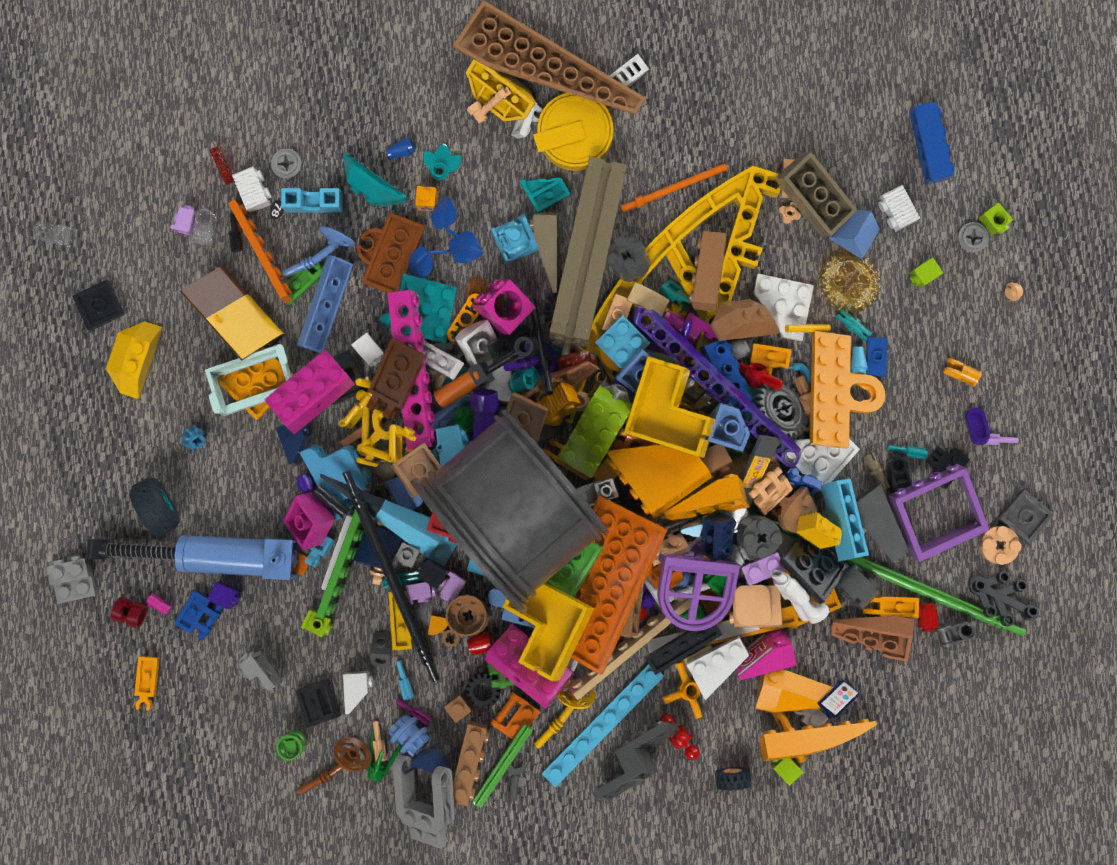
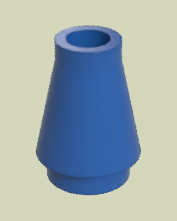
[386,138,416,159]

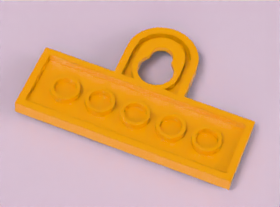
[810,331,885,449]

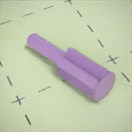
[986,433,1019,445]

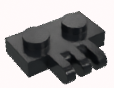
[926,446,970,489]

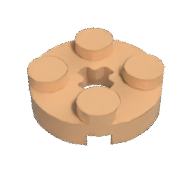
[980,526,1021,565]

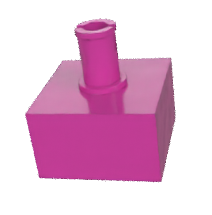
[283,492,336,550]

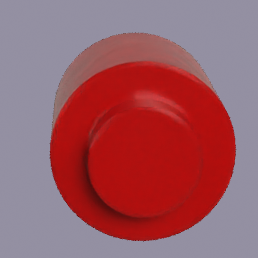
[918,604,938,632]
[467,632,496,655]

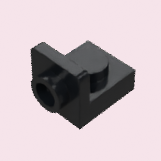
[692,390,719,415]

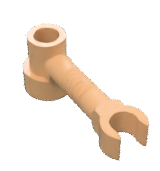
[467,87,511,124]

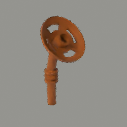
[298,737,371,795]

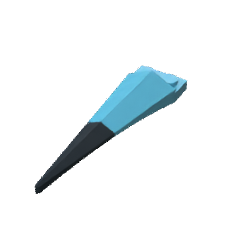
[320,474,457,566]

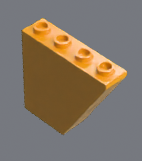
[607,445,712,518]

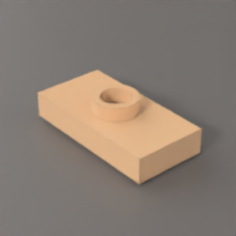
[602,294,633,332]

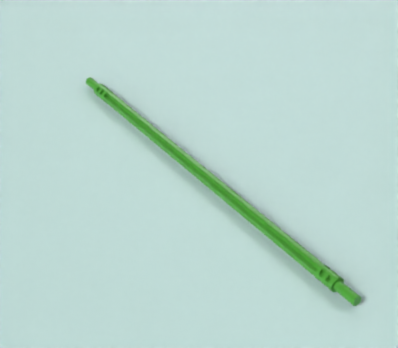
[749,509,1026,636]

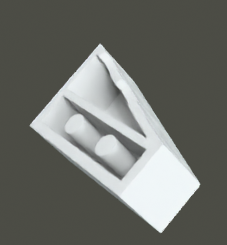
[687,635,749,700]

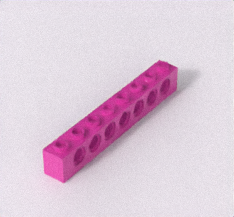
[387,290,437,450]

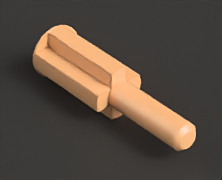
[373,721,387,762]

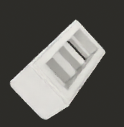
[610,54,650,88]

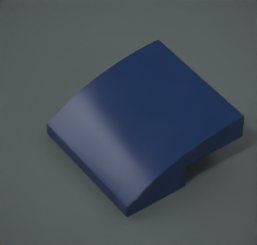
[353,527,402,570]

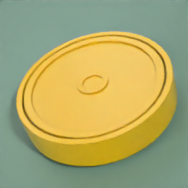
[537,93,613,171]

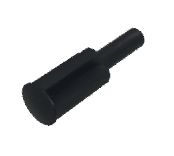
[229,213,242,252]

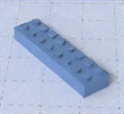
[297,255,353,353]

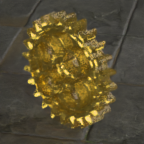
[819,252,881,313]

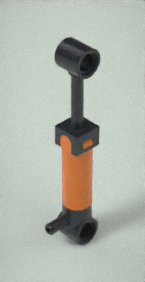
[415,337,540,415]

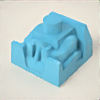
[491,214,539,265]

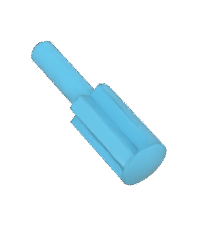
[396,660,414,700]

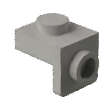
[394,542,420,568]

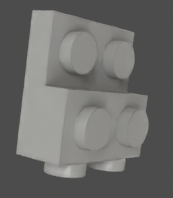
[47,555,97,604]
[238,651,283,692]

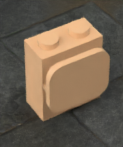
[730,585,782,629]

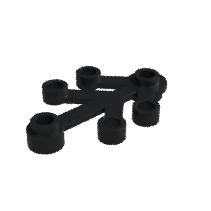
[968,571,1039,627]

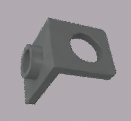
[370,632,392,667]

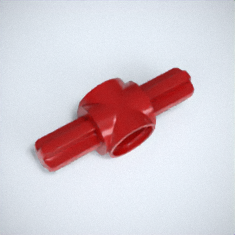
[738,362,783,390]

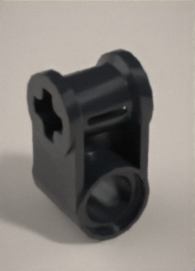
[886,456,912,494]

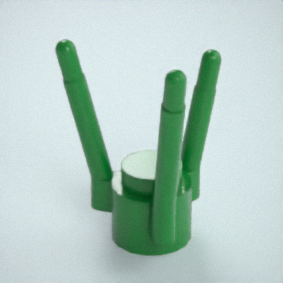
[367,730,402,782]

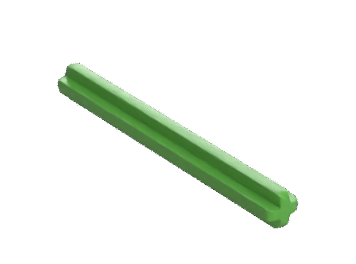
[472,724,533,807]

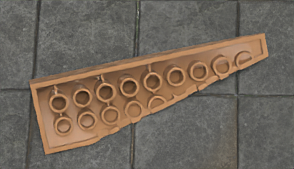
[453,0,646,115]

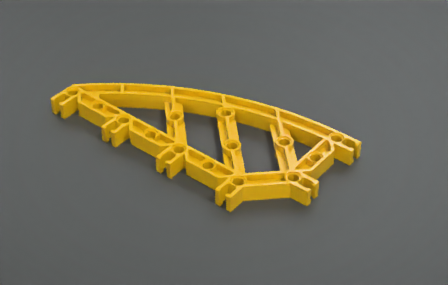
[565,166,781,446]

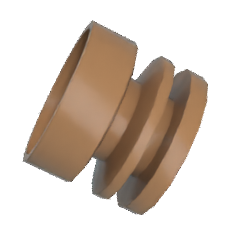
[446,595,490,637]

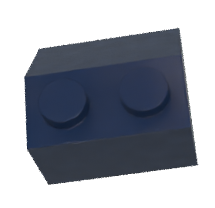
[276,424,313,466]

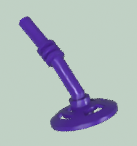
[504,342,557,376]

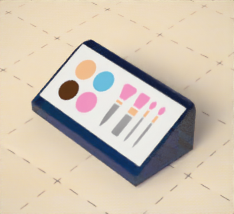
[817,680,860,719]

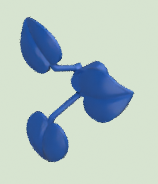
[409,196,484,278]

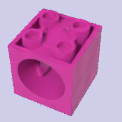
[472,279,535,335]

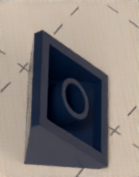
[410,742,451,776]

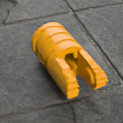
[943,358,982,387]

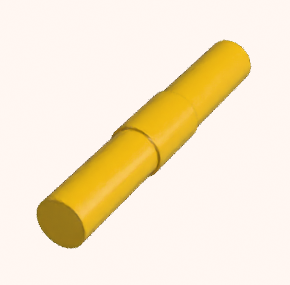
[785,324,831,333]

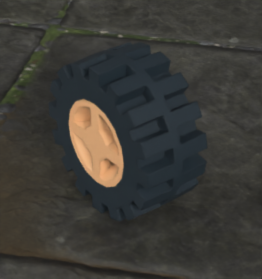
[715,767,751,791]

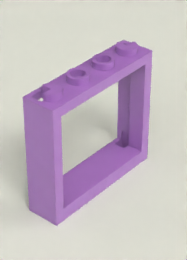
[888,464,990,562]

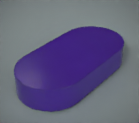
[965,408,991,445]

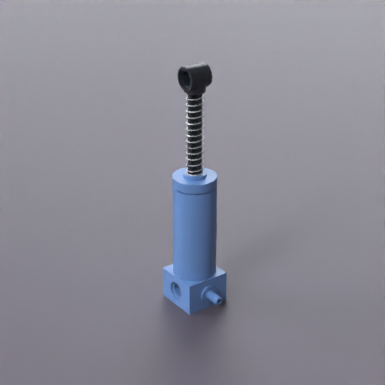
[86,535,300,580]

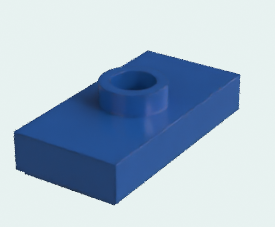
[866,337,887,377]

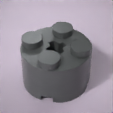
[607,236,650,282]
[737,515,782,559]
[836,564,879,610]

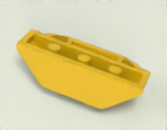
[466,59,536,121]
[106,321,163,399]

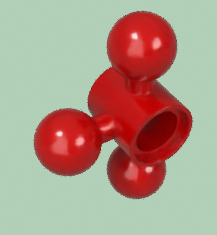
[659,714,700,761]

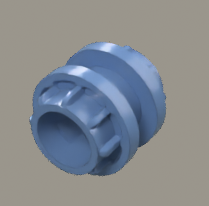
[389,715,430,757]

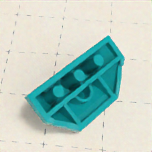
[343,152,408,207]

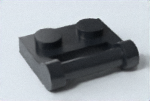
[295,678,341,728]

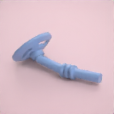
[282,226,355,278]

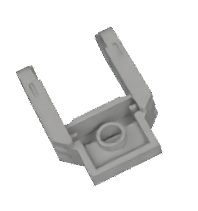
[393,754,455,849]

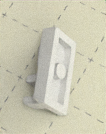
[511,100,543,138]

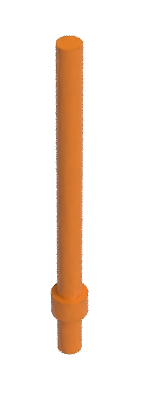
[620,163,727,212]

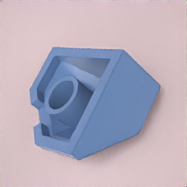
[706,403,750,452]

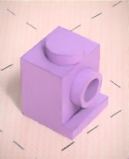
[170,205,199,236]
[439,570,467,602]
[406,582,436,605]

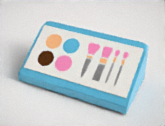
[680,517,703,537]

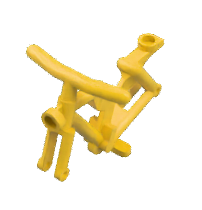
[339,378,416,467]

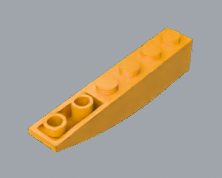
[759,719,877,762]

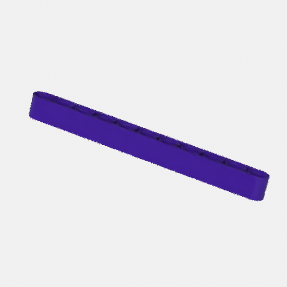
[637,309,802,467]

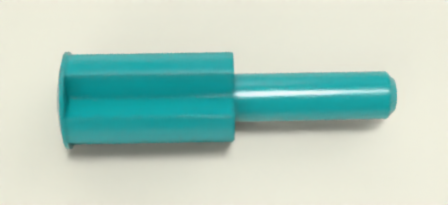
[887,445,928,460]

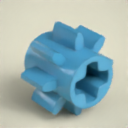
[180,425,206,451]

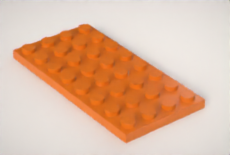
[571,496,668,675]

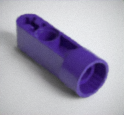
[471,389,498,439]

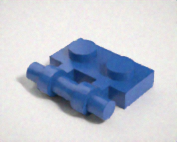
[783,468,823,496]
[174,590,223,640]

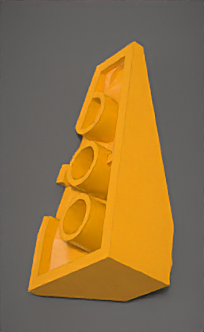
[664,474,750,520]
[755,669,837,713]

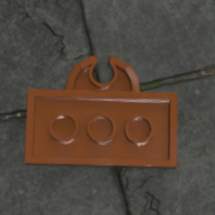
[356,212,426,293]

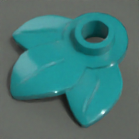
[423,143,461,181]

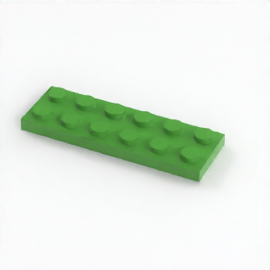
[315,509,364,619]

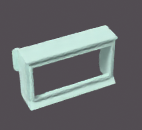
[205,344,292,416]

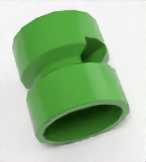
[276,730,307,761]

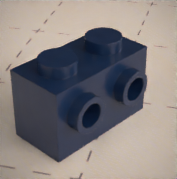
[701,513,734,561]

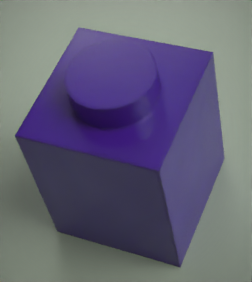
[207,581,241,609]

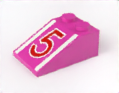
[735,628,797,681]

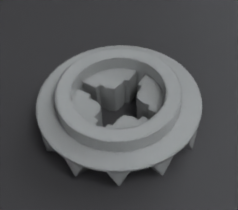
[271,149,302,179]
[957,222,989,253]

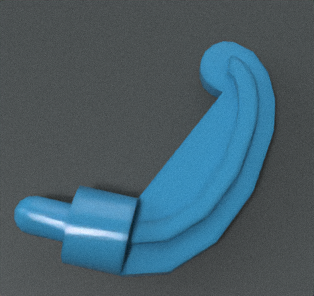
[788,363,811,386]

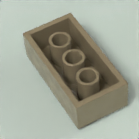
[774,152,857,237]

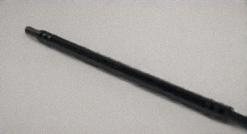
[342,470,439,682]

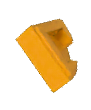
[428,615,448,635]

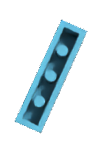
[821,479,869,561]

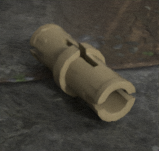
[863,451,891,490]

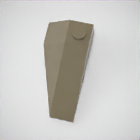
[530,212,559,293]

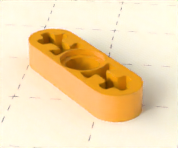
[447,293,479,342]

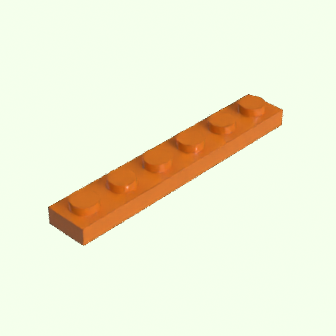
[228,199,292,304]

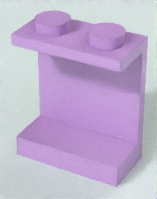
[739,552,786,586]

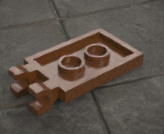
[366,338,427,419]

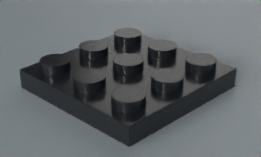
[779,534,849,604]

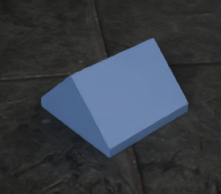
[830,210,880,259]
[615,348,656,394]

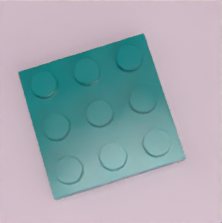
[390,274,457,343]

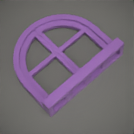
[657,553,740,631]

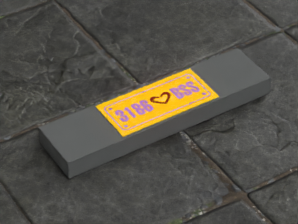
[740,435,780,506]

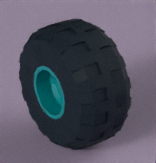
[129,477,180,536]

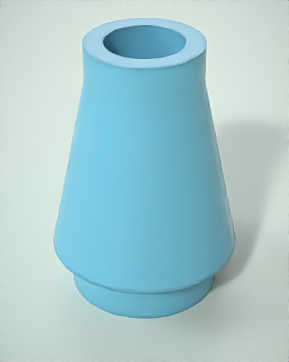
[850,347,868,374]

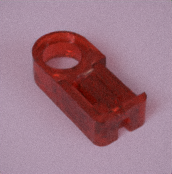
[209,146,235,185]

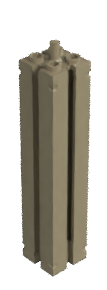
[549,156,627,357]

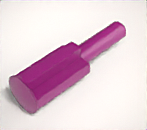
[396,699,432,727]

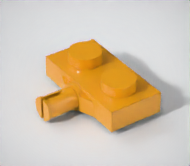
[750,344,792,376]

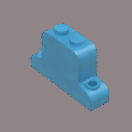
[299,444,371,521]

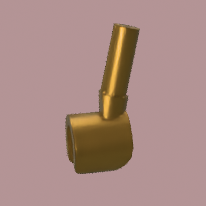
[588,372,607,398]

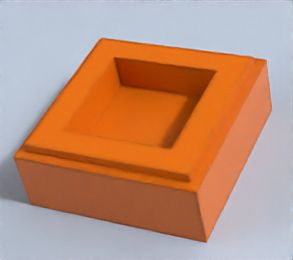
[291,552,309,576]

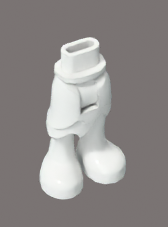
[770,570,830,624]

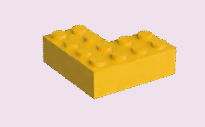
[624,357,716,458]
[502,582,595,682]

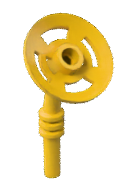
[534,680,595,749]

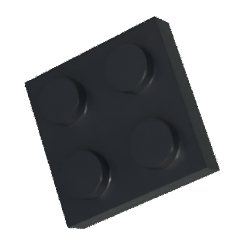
[72,280,125,331]

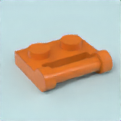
[490,691,540,740]

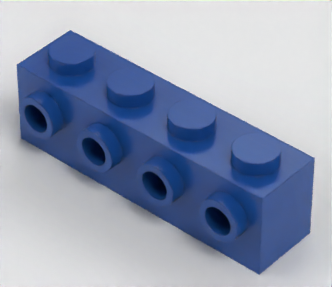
[909,102,955,185]
[699,340,754,414]

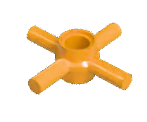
[662,661,703,719]

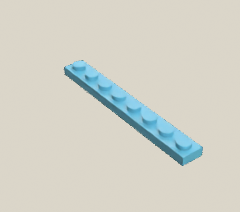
[542,664,664,787]

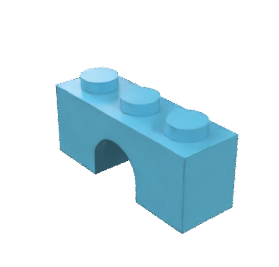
[281,188,343,213]

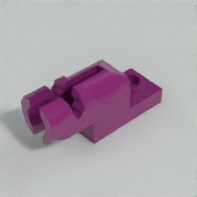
[664,310,719,343]

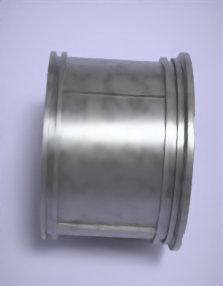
[411,409,609,613]

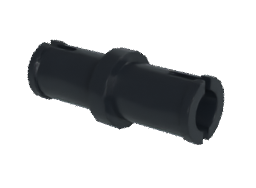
[313,484,350,518]

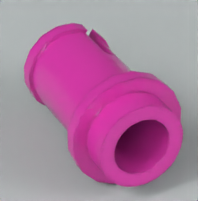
[146,593,173,616]

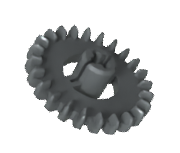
[754,382,808,440]

